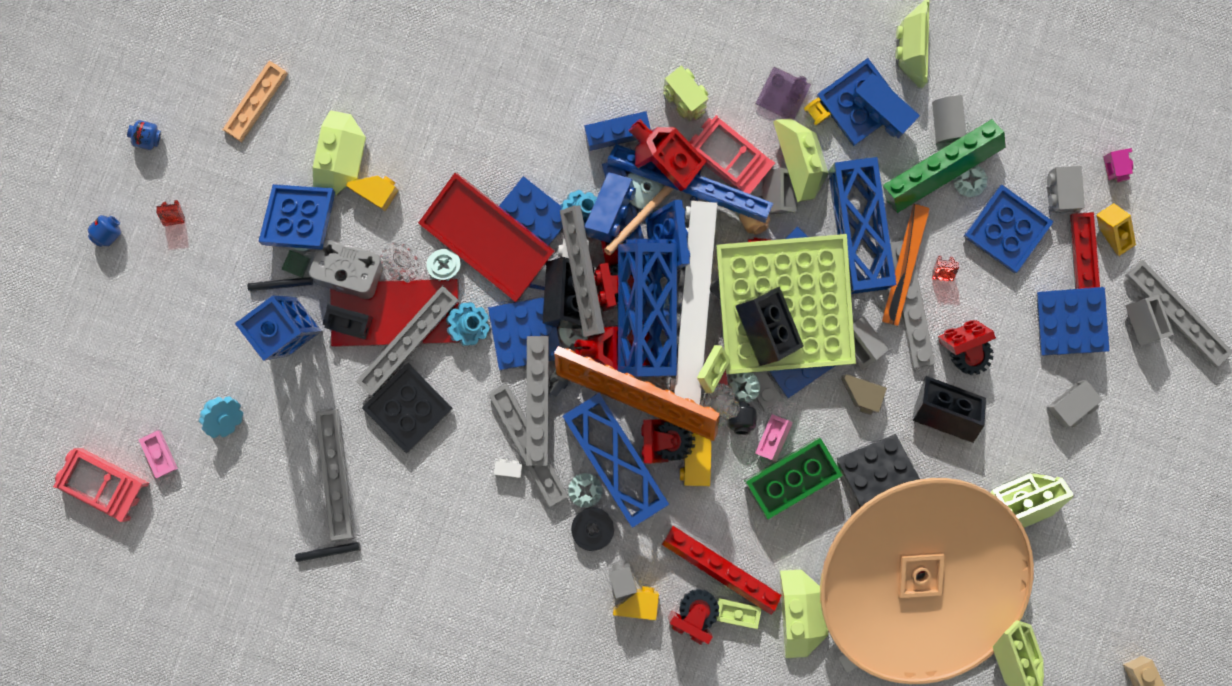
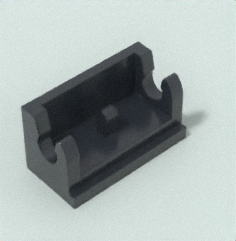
[323,304,373,340]

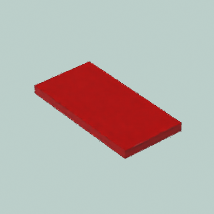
[418,172,556,302]
[330,279,460,347]

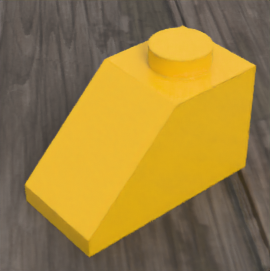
[346,175,399,211]
[1096,203,1136,256]
[613,586,659,620]

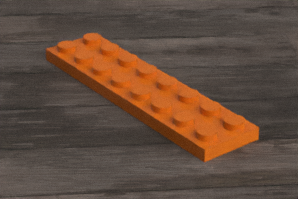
[554,346,720,441]

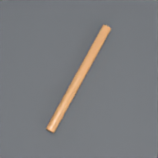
[604,186,674,255]

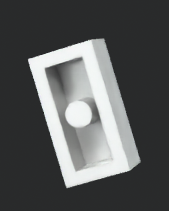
[494,459,523,478]

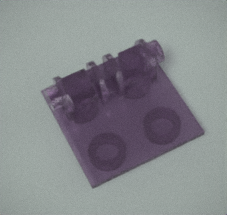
[755,67,811,120]

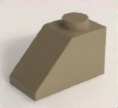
[841,374,887,415]

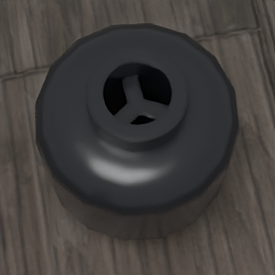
[728,402,757,435]

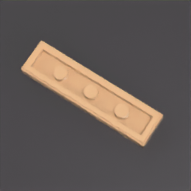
[222,61,288,143]

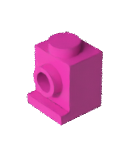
[1103,148,1134,183]

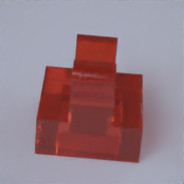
[156,200,185,226]
[932,255,959,281]

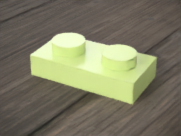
[697,345,730,393]
[717,598,761,629]

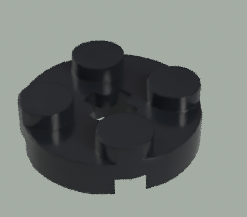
[571,507,614,551]

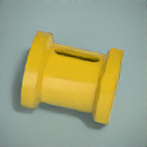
[804,97,831,126]

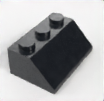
[543,257,595,329]
[735,286,804,366]
[913,376,986,443]

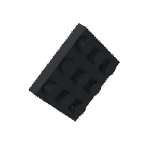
[362,363,453,454]
[837,434,920,508]

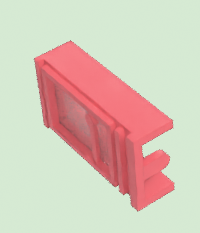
[689,115,775,194]
[53,448,149,522]

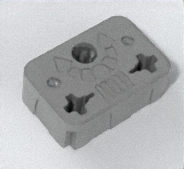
[309,240,384,299]

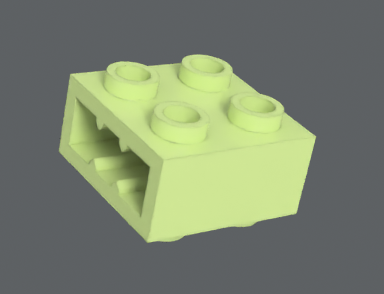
[663,65,708,122]

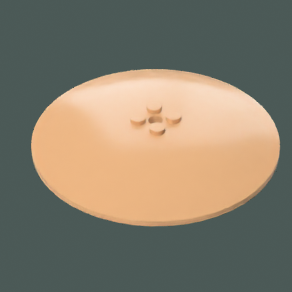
[820,478,1034,684]

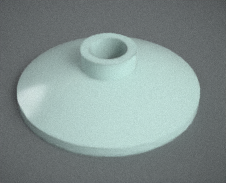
[627,172,665,210]

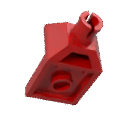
[628,119,707,191]
[574,327,652,370]

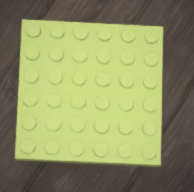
[716,234,856,374]

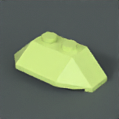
[895,0,930,88]
[313,111,366,196]
[773,118,829,202]
[991,473,1074,528]
[780,570,829,658]
[992,620,1044,686]

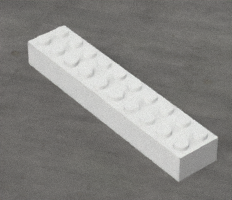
[669,201,717,405]

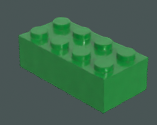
[744,438,843,519]

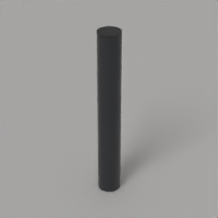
[247,277,313,291]
[295,542,361,562]

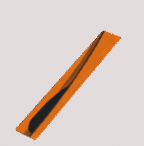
[882,204,930,326]

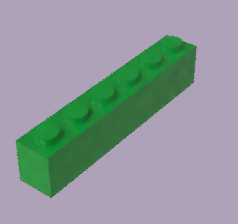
[883,119,1006,213]

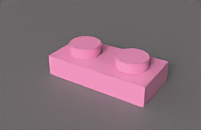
[755,414,793,462]
[138,430,178,478]

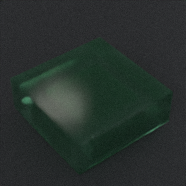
[282,250,310,278]

